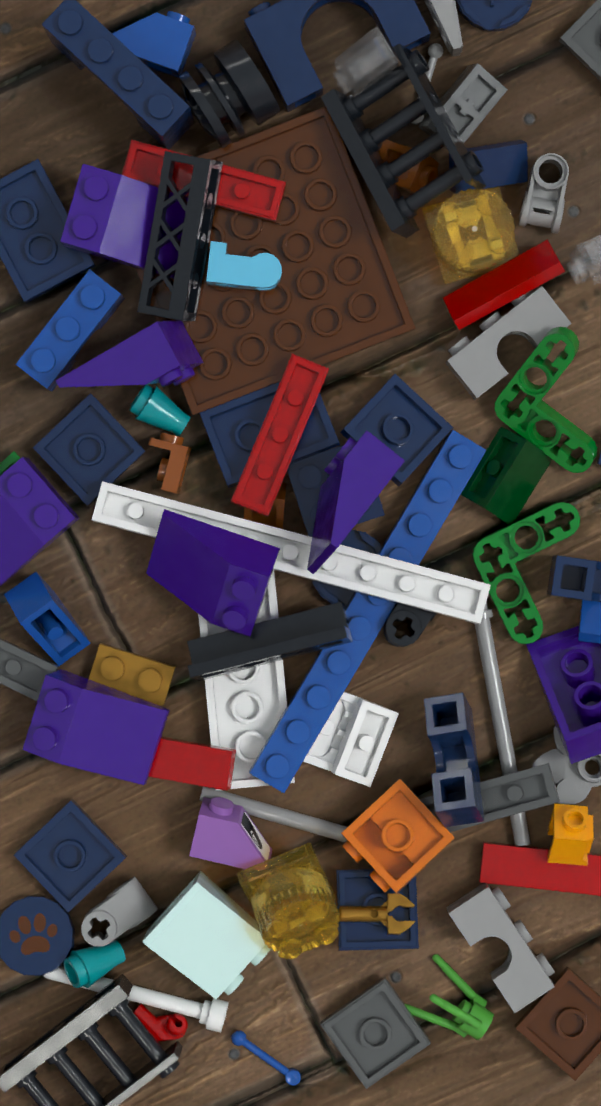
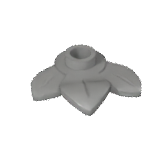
[532,726,601,805]

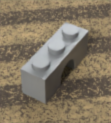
[446,286,572,400]
[446,883,555,1013]

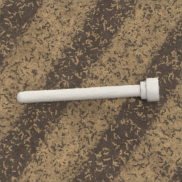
[43,966,229,1033]

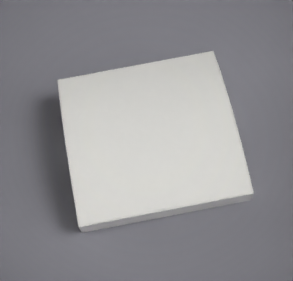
[303,691,399,787]

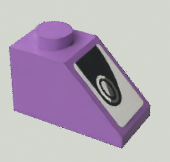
[189,797,272,874]

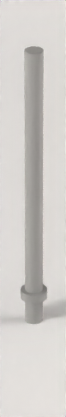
[474,601,531,846]

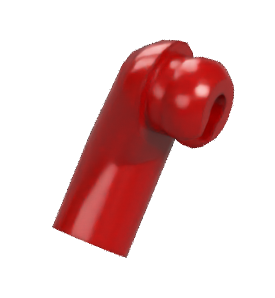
[133,1003,188,1042]

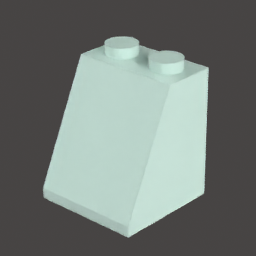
[142,871,271,1000]

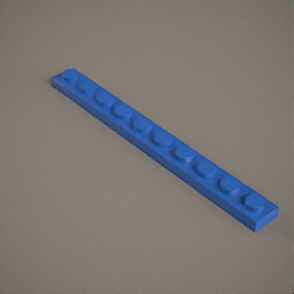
[249,430,486,793]

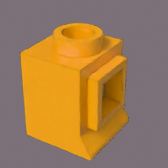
[548,803,594,866]

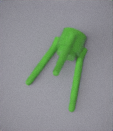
[404,954,494,1040]

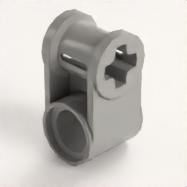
[518,153,569,234]
[81,876,158,947]

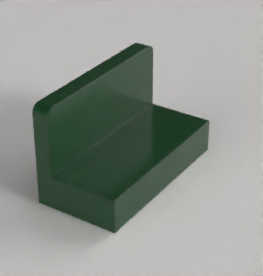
[461,427,552,525]

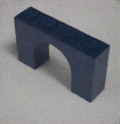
[42,0,195,150]
[244,0,431,112]

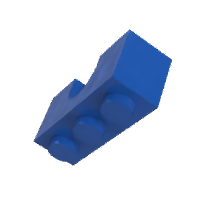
[16,269,125,391]

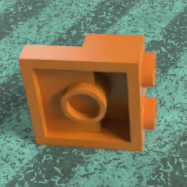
[341,779,455,894]

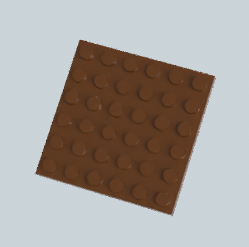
[136,106,416,416]

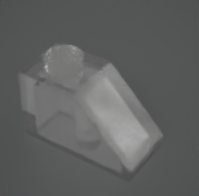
[332,26,398,96]

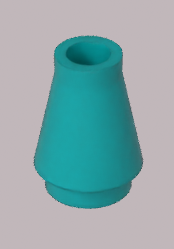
[129,385,191,436]
[63,940,126,988]

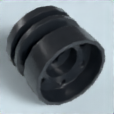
[178,39,280,148]

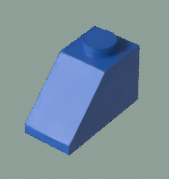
[112,11,196,78]
[4,572,91,666]

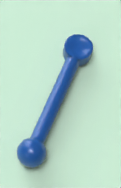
[231,1030,301,1085]

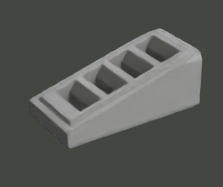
[424,0,463,57]

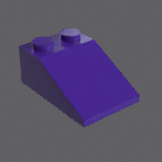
[60,164,188,279]
[55,320,204,388]
[307,430,405,574]
[0,457,80,587]
[146,509,280,637]
[526,626,601,764]
[22,669,170,785]

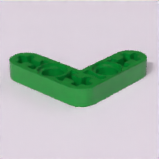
[495,327,597,473]
[472,502,580,644]

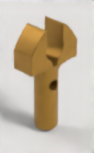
[338,893,415,935]

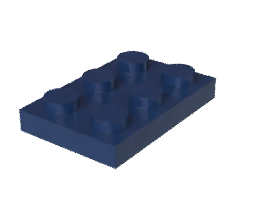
[0,159,96,303]
[200,381,340,488]

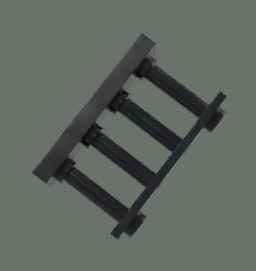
[321,43,486,238]
[0,974,183,1106]

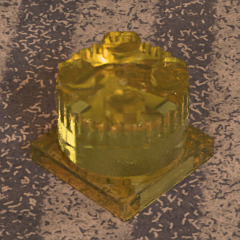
[422,187,520,285]
[236,842,340,959]

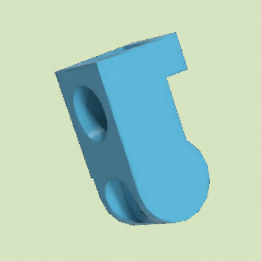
[206,241,282,291]

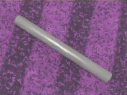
[199,786,347,842]

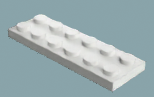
[198,570,295,791]

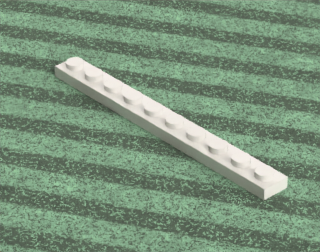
[91,481,491,625]

